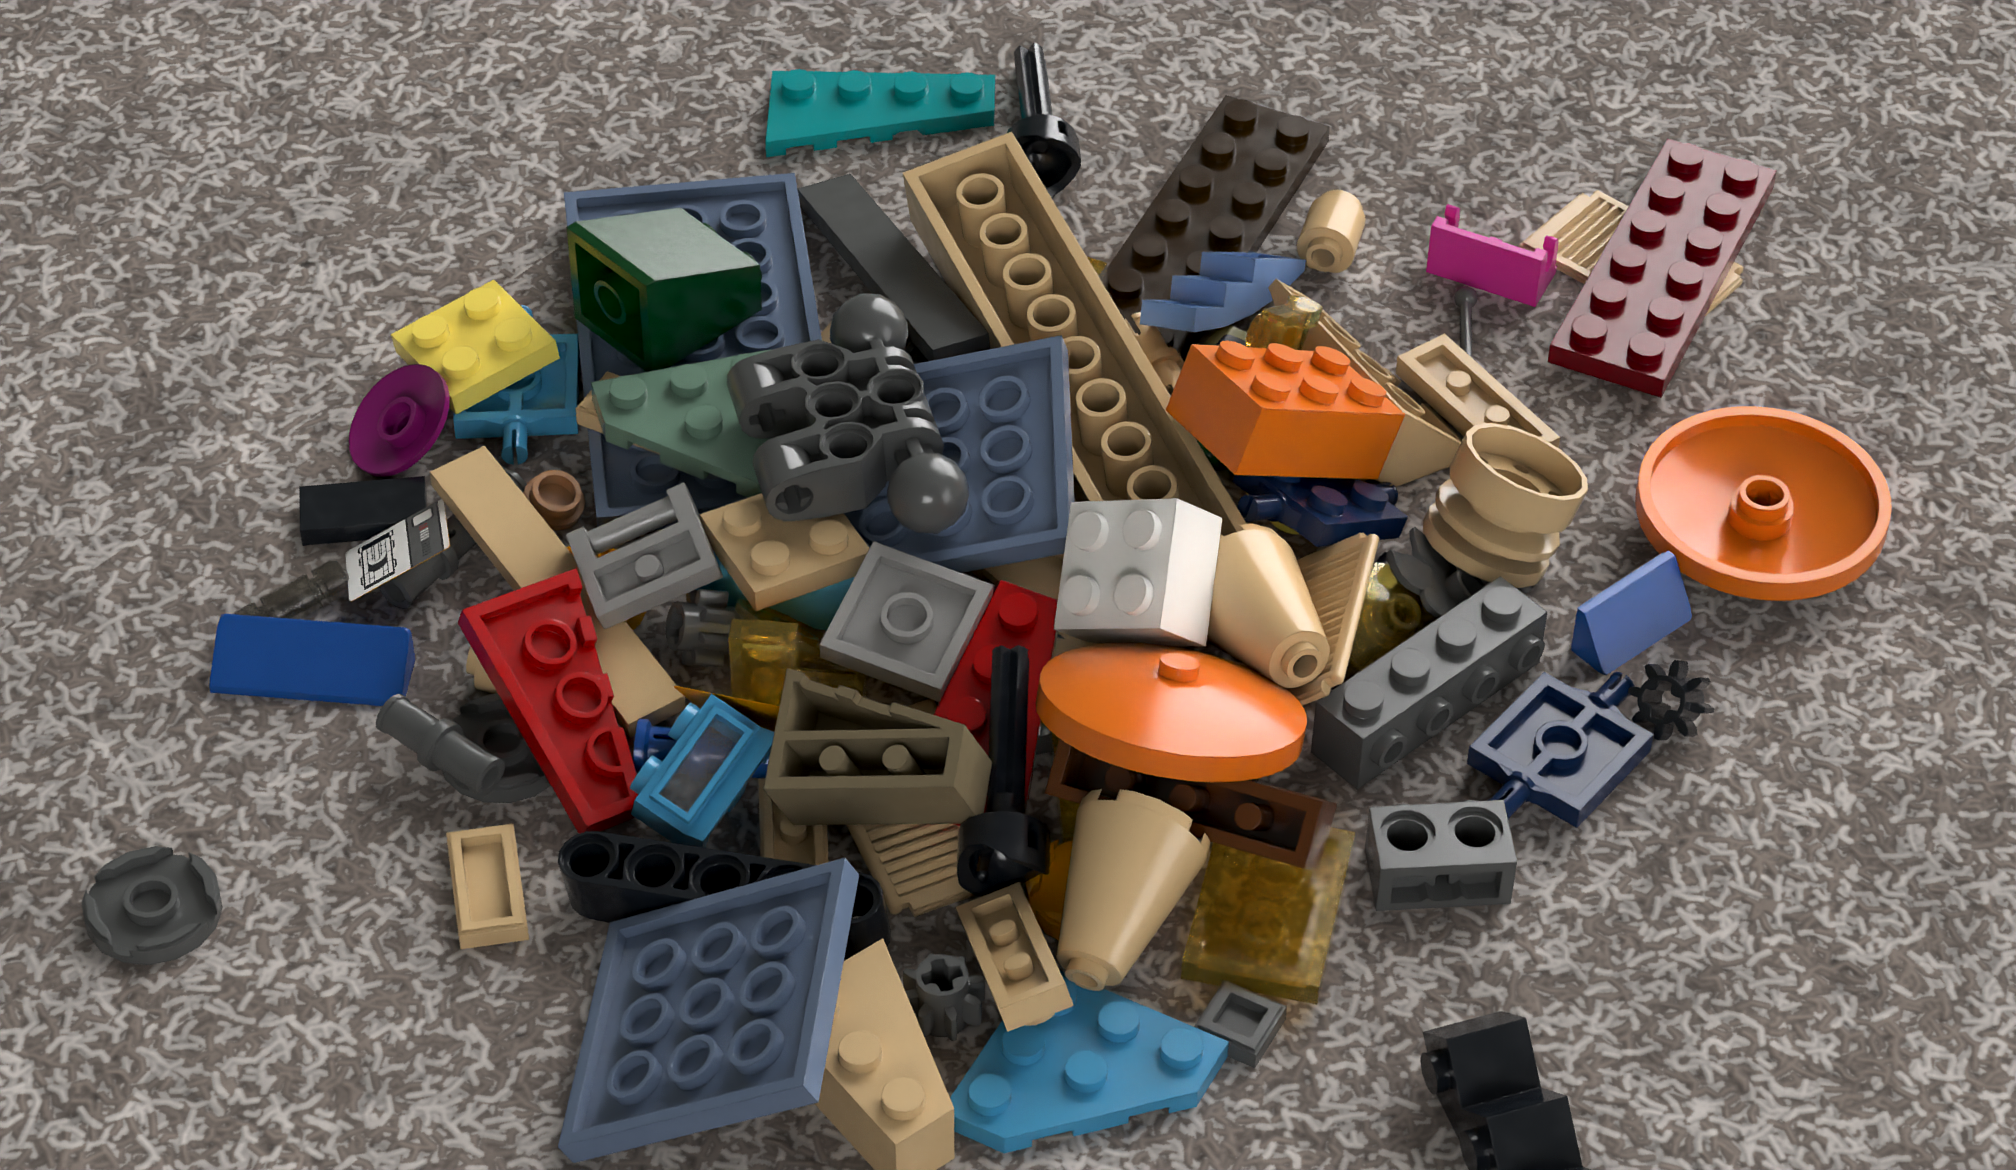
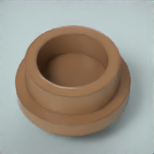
[523,470,585,531]

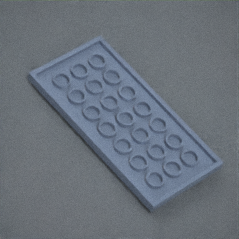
[564,173,822,530]

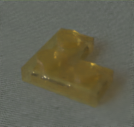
[728,618,866,707]

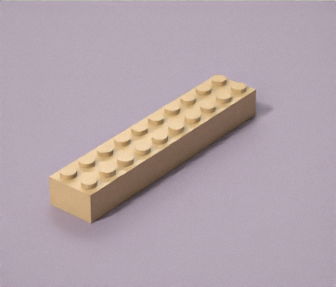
[903,131,1247,536]

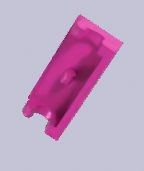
[1426,204,1559,307]

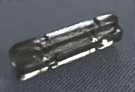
[233,560,350,619]

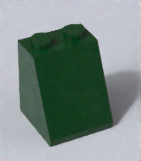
[566,208,762,372]

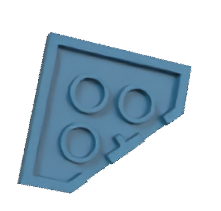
[950,970,1229,1153]

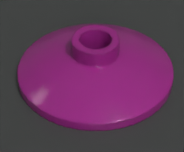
[349,364,450,477]

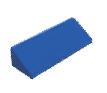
[209,614,415,706]

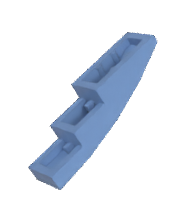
[1140,252,1306,332]

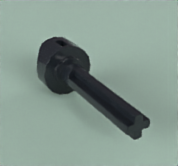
[1007,43,1081,198]
[957,645,1050,897]

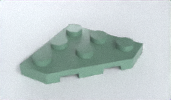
[591,349,772,498]

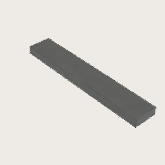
[797,174,990,361]

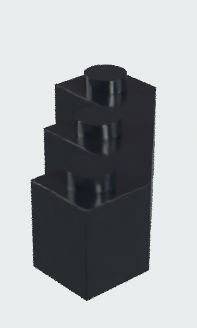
[1420,1011,1591,1170]

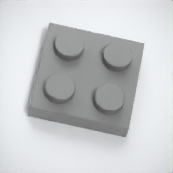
[819,541,993,702]

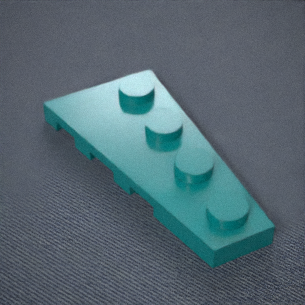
[766,69,996,158]

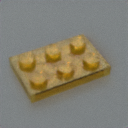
[1181,827,1356,1005]

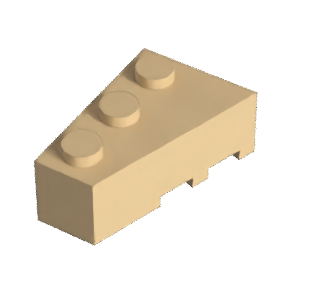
[815,938,955,1170]

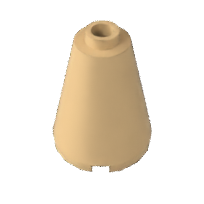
[1207,523,1330,688]
[1056,789,1210,991]

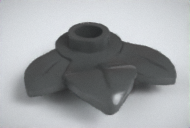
[1386,527,1485,620]

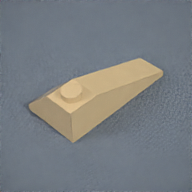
[1268,279,1462,487]

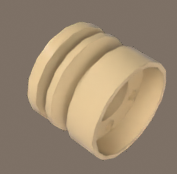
[1423,423,1588,588]

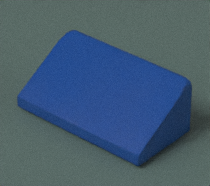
[1571,550,1692,675]

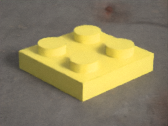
[391,280,560,415]

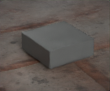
[1194,980,1287,1068]

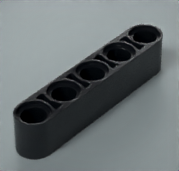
[558,831,891,961]

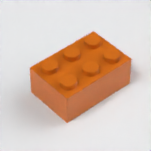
[1166,341,1406,479]

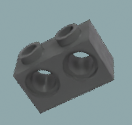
[1365,800,1517,911]

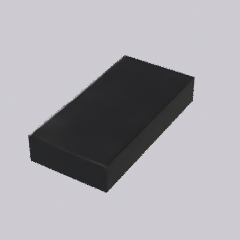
[299,476,427,546]

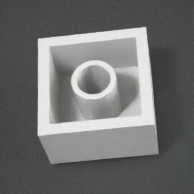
[1054,498,1222,647]

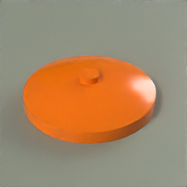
[1635,406,1892,601]
[1036,643,1307,782]

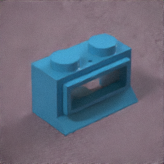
[630,693,774,848]

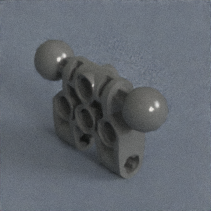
[727,293,969,534]

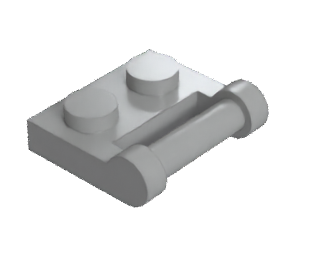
[566,482,723,629]

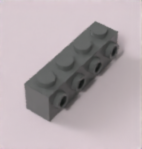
[1311,576,1547,790]

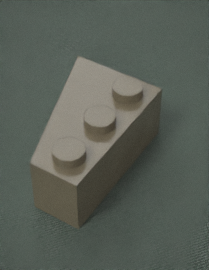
[763,668,992,825]

